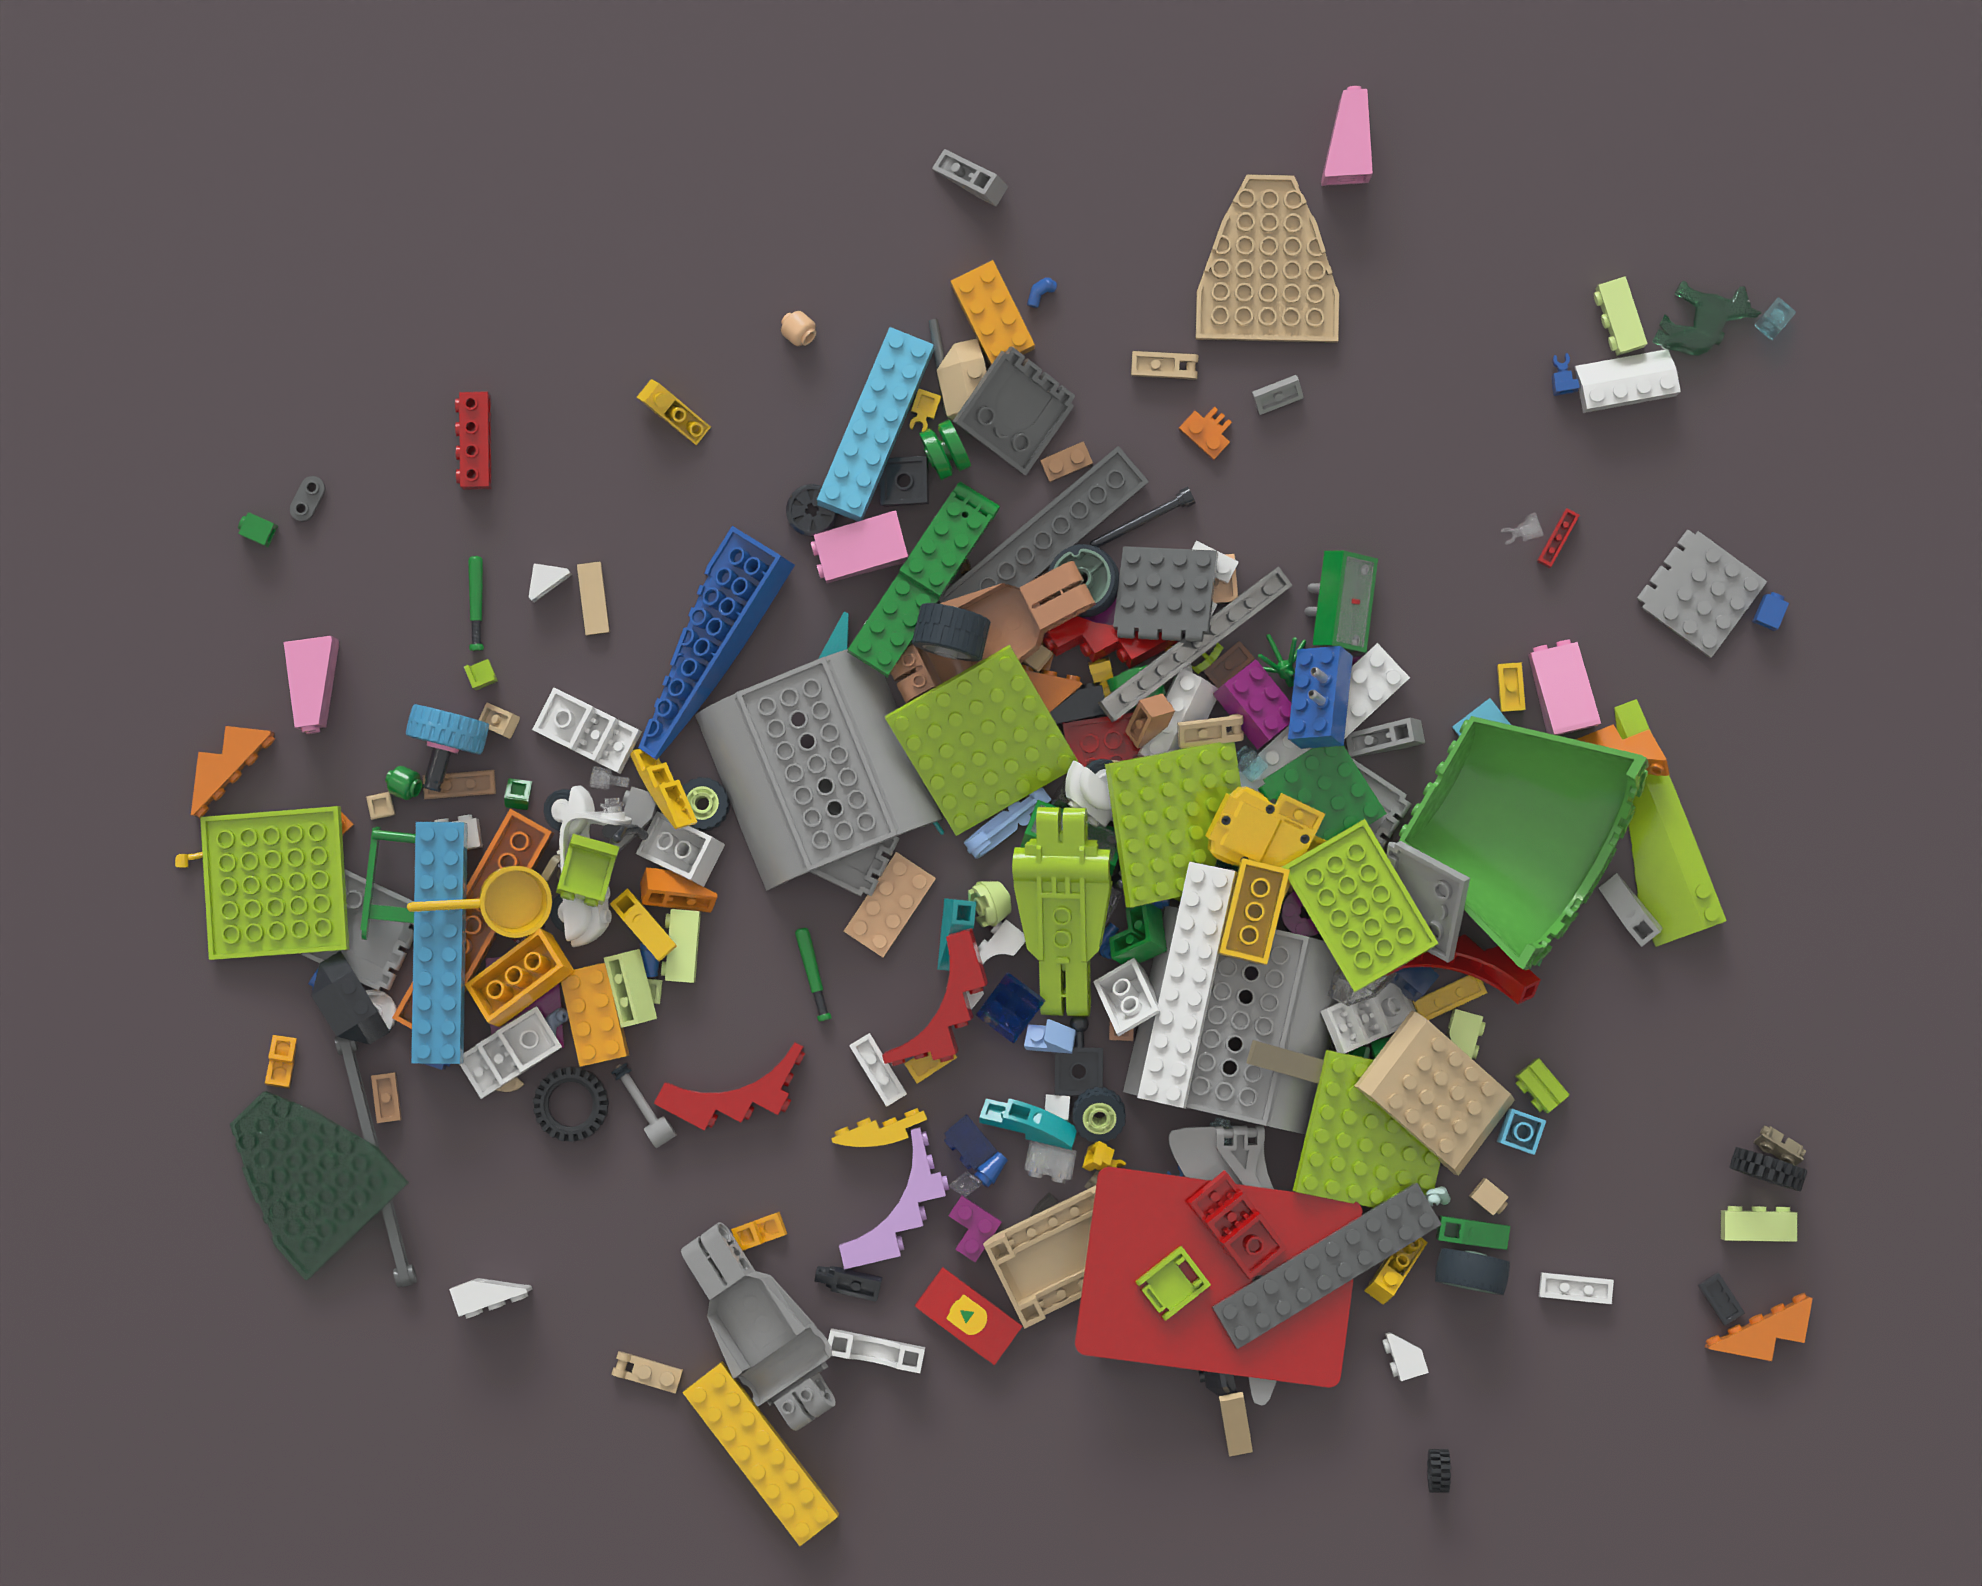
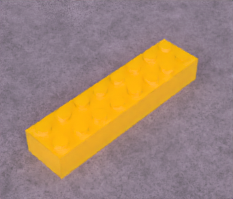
[683,1361,839,1546]

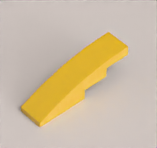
[630,749,697,829]

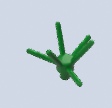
[1258,634,1306,687]

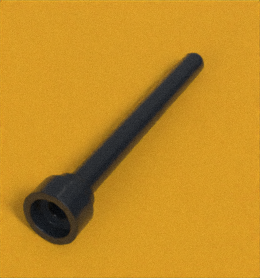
[1090,486,1196,548]

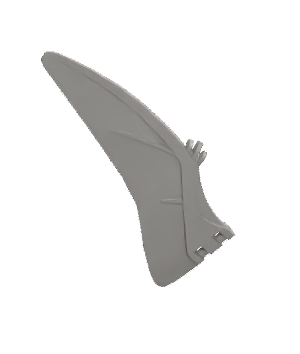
[1169,1125,1276,1405]

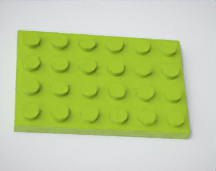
[1281,819,1439,993]

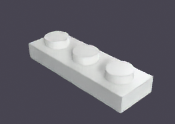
[849,1033,907,1107]
[1539,1272,1614,1304]

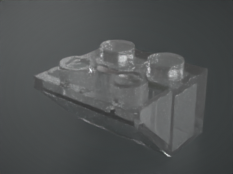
[1327,967,1397,1006]
[1024,1140,1077,1184]

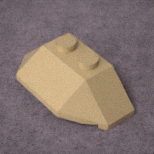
[936,339,987,421]

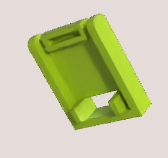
[1135,1246,1211,1321]

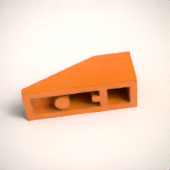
[640,867,717,913]

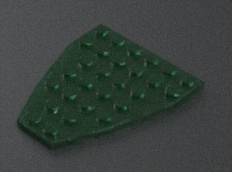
[230,1091,409,1280]

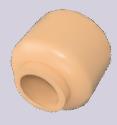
[781,311,816,346]

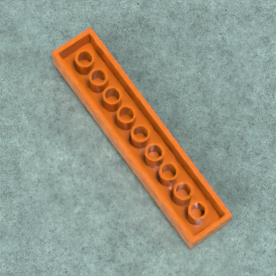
[392,809,555,1029]

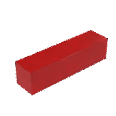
[1537,508,1580,568]

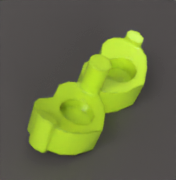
[1192,643,1224,674]

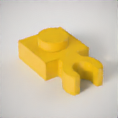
[910,389,941,432]

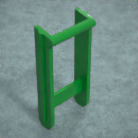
[360,827,416,940]

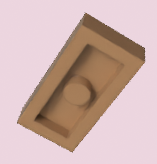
[1040,441,1093,483]
[371,1072,402,1123]

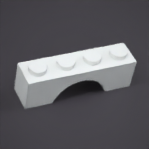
[946,920,1025,1010]
[828,1328,925,1373]

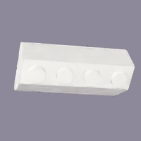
[1574,349,1681,413]
[1137,669,1218,757]

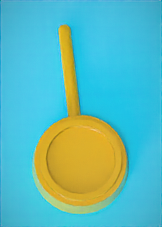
[407,866,552,938]

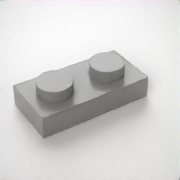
[1252,375,1304,415]

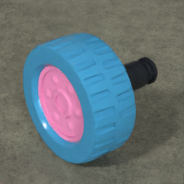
[406,704,489,792]

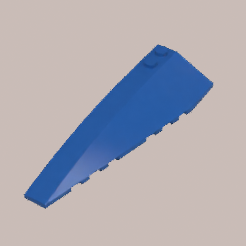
[638,526,795,760]

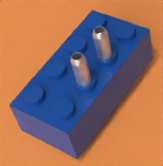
[1288,646,1353,749]

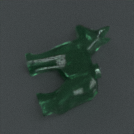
[1652,281,1761,356]

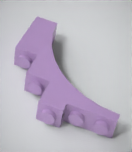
[839,1127,950,1269]

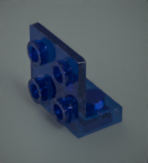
[976,973,1045,1044]
[944,1114,997,1170]

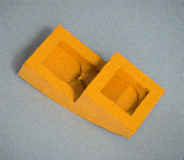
[265,1035,297,1089]
[731,1212,787,1251]

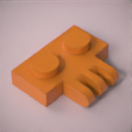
[1179,407,1232,460]

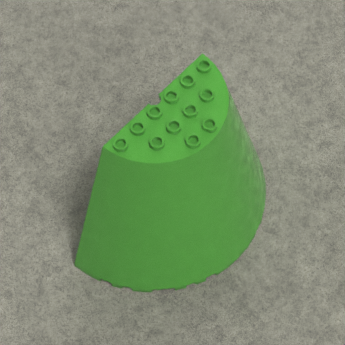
[1399,716,1649,970]

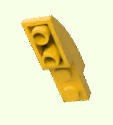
[831,1108,927,1147]

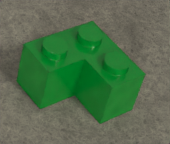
[1109,903,1167,965]

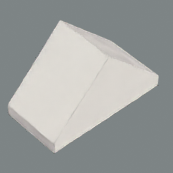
[529,564,572,602]

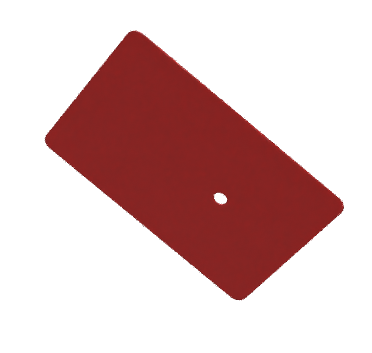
[1075,1167,1362,1388]

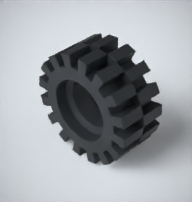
[1427,1449,1451,1493]

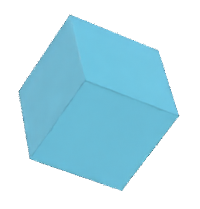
[1496,1108,1546,1155]

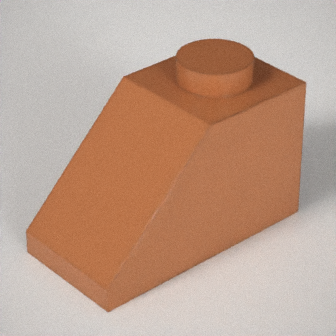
[1125,693,1175,749]

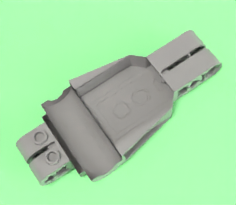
[681,1222,835,1431]

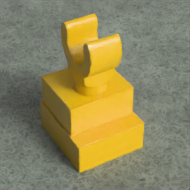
[1088,657,1113,697]
[1082,1141,1126,1171]

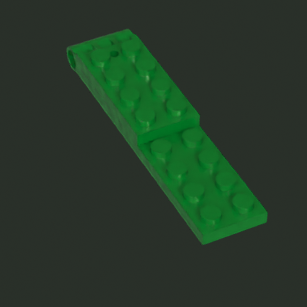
[847,481,1000,677]

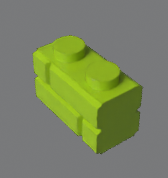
[1515,1058,1569,1113]

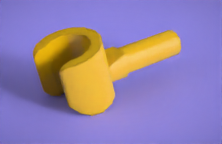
[175,852,203,868]

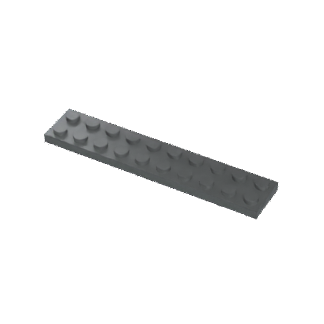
[939,446,1149,603]
[1212,1183,1442,1349]

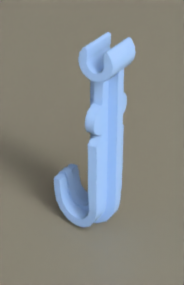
[964,787,1052,859]

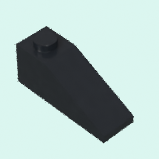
[1050,682,1106,725]

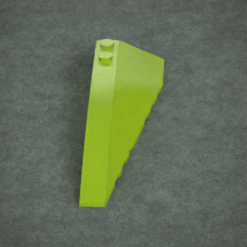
[1614,699,1727,947]

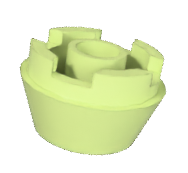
[968,881,1011,927]

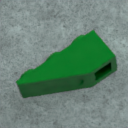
[1436,1215,1510,1250]

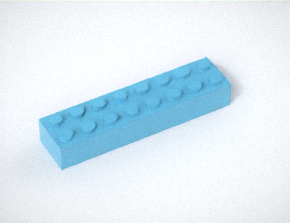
[817,327,934,522]

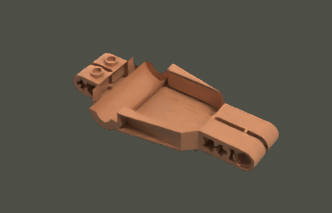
[891,561,1095,704]

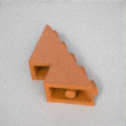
[1022,665,1083,712]
[1575,724,1670,776]
[191,726,275,818]
[1705,1293,1813,1361]

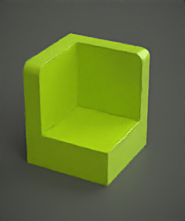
[464,659,498,690]

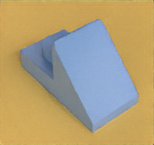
[1024,1019,1076,1054]

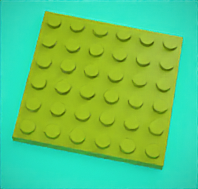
[885,645,1079,836]
[1105,742,1241,907]
[200,806,350,960]
[1293,1050,1441,1208]

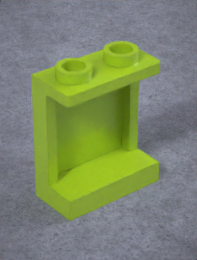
[556,834,619,907]

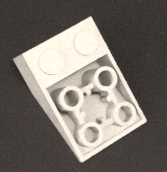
[449,1278,532,1319]

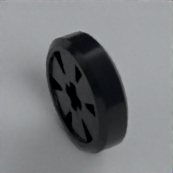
[786,484,838,537]

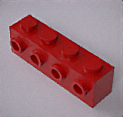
[455,392,492,490]

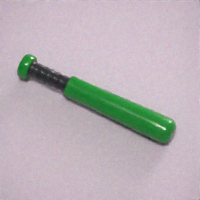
[468,556,484,651]
[795,927,832,1022]

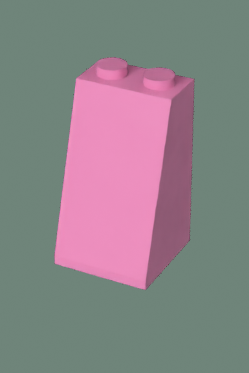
[1321,86,1373,186]
[811,511,908,583]
[284,636,339,734]
[1528,639,1601,736]

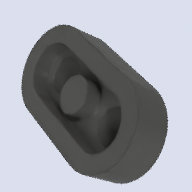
[290,476,326,522]

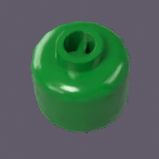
[385,766,423,800]

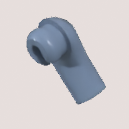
[545,1008,569,1036]

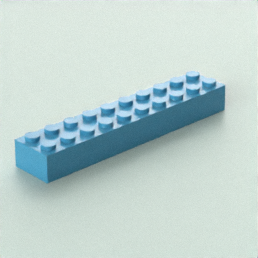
[411,822,468,1064]

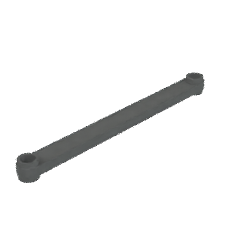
[335,1037,417,1288]

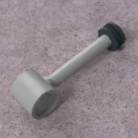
[611,1063,677,1148]

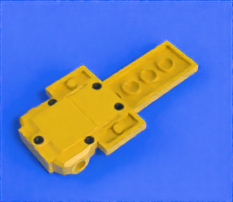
[1205,786,1327,899]

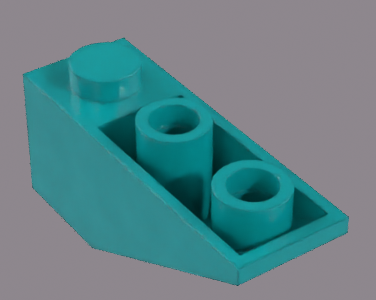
[937,898,976,971]

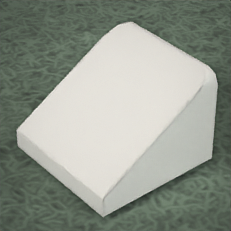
[1045,1094,1070,1120]

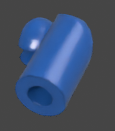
[1027,277,1057,308]
[1099,922,1119,959]

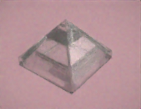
[949,1171,983,1197]

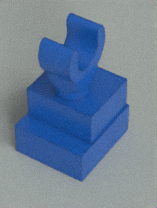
[1551,353,1580,396]

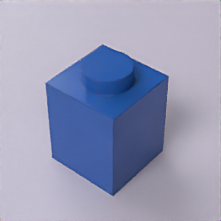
[1752,592,1789,631]

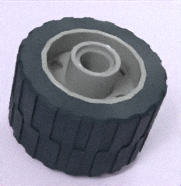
[912,603,991,662]

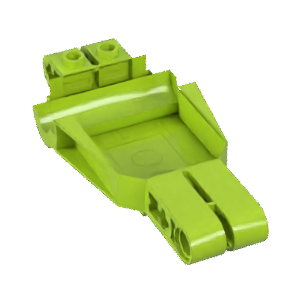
[1012,807,1113,1016]

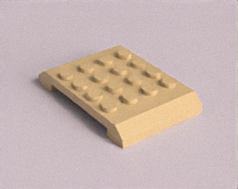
[1354,1011,1515,1176]
[983,1185,1096,1329]

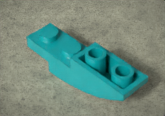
[979,1098,1078,1150]

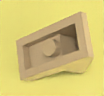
[479,703,520,739]

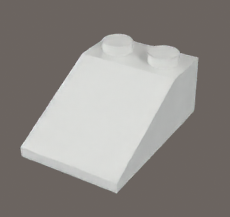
[636,811,725,887]
[1093,958,1160,1036]

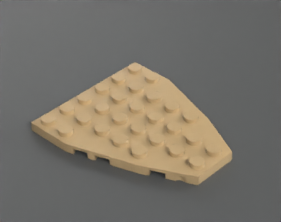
[1196,175,1339,343]

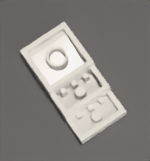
[532,688,642,774]
[1320,982,1416,1053]
[460,1006,562,1099]

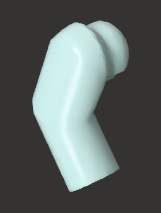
[1425,1186,1451,1206]

